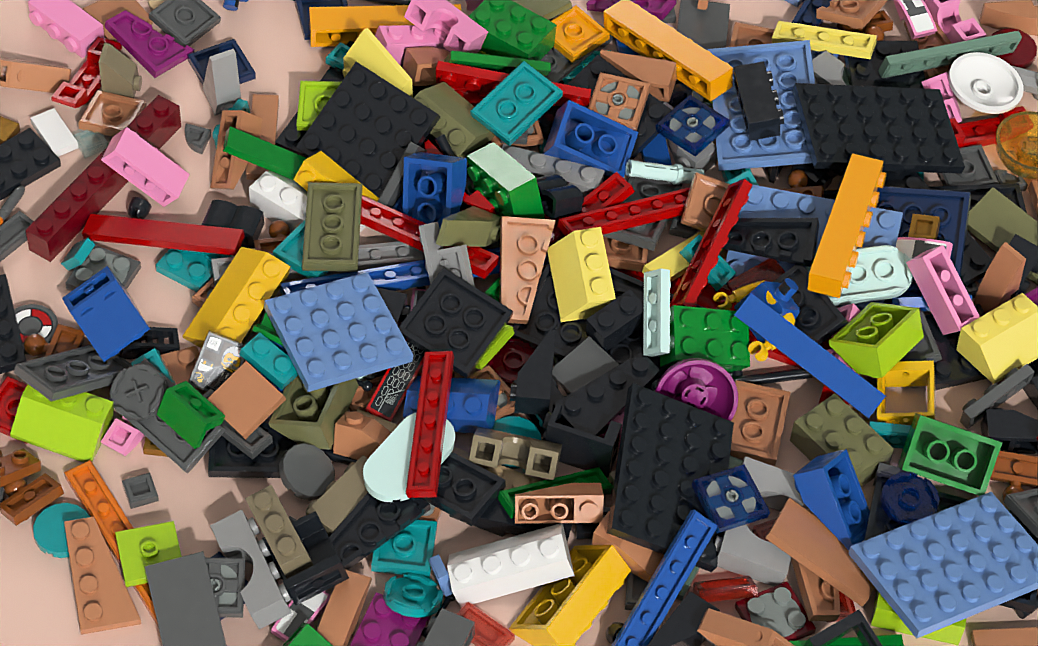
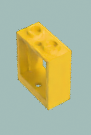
[877,361,935,425]

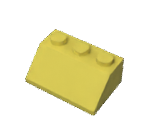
[342,28,413,98]
[547,227,616,322]
[956,293,1038,383]

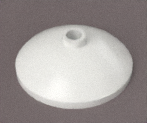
[948,52,1024,114]

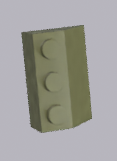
[414,82,495,165]
[268,375,359,450]

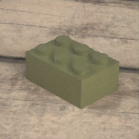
[790,394,894,487]

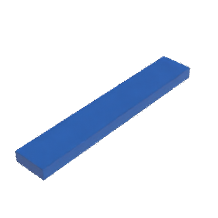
[734,293,886,419]
[611,510,718,646]

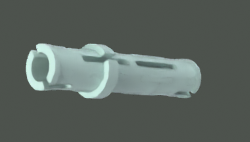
[625,160,704,185]

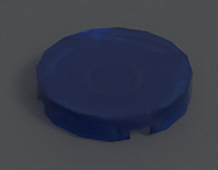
[880,472,939,525]

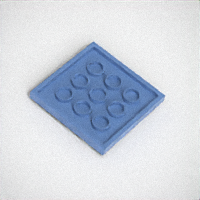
[264,272,413,392]

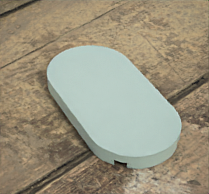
[806,245,913,306]
[363,413,455,502]

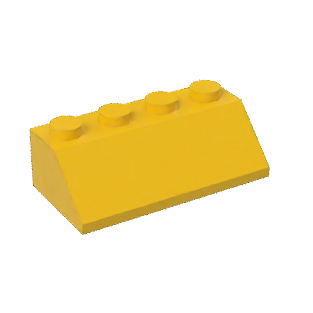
[182,247,290,348]
[509,545,631,646]

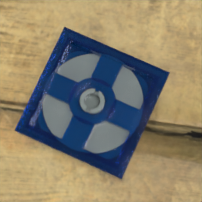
[656,95,730,157]
[691,464,771,533]

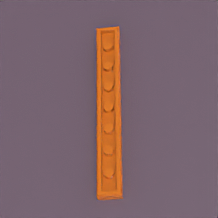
[64,460,158,626]

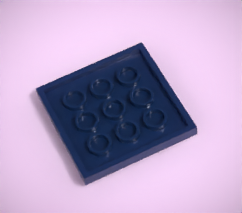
[876,187,971,294]

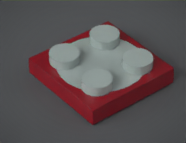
[735,581,816,641]

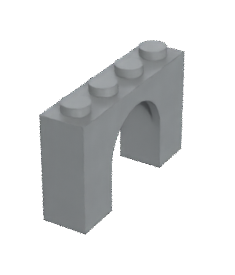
[714,456,804,586]

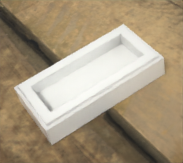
[31,108,79,157]

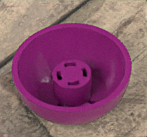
[655,358,738,421]

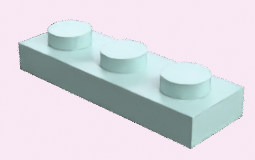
[643,269,671,357]

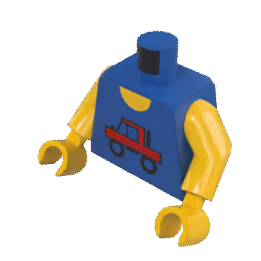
[713,278,800,361]

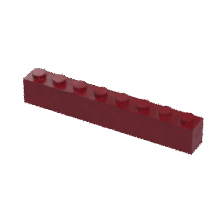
[26,95,181,262]

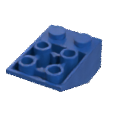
[62,266,150,362]

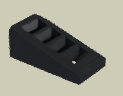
[120,327,180,359]

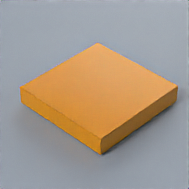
[551,5,610,63]

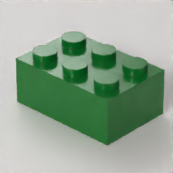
[468,0,557,61]
[467,142,545,219]
[660,305,750,372]
[897,413,1002,496]

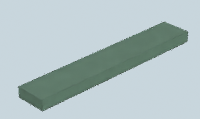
[878,31,1022,78]

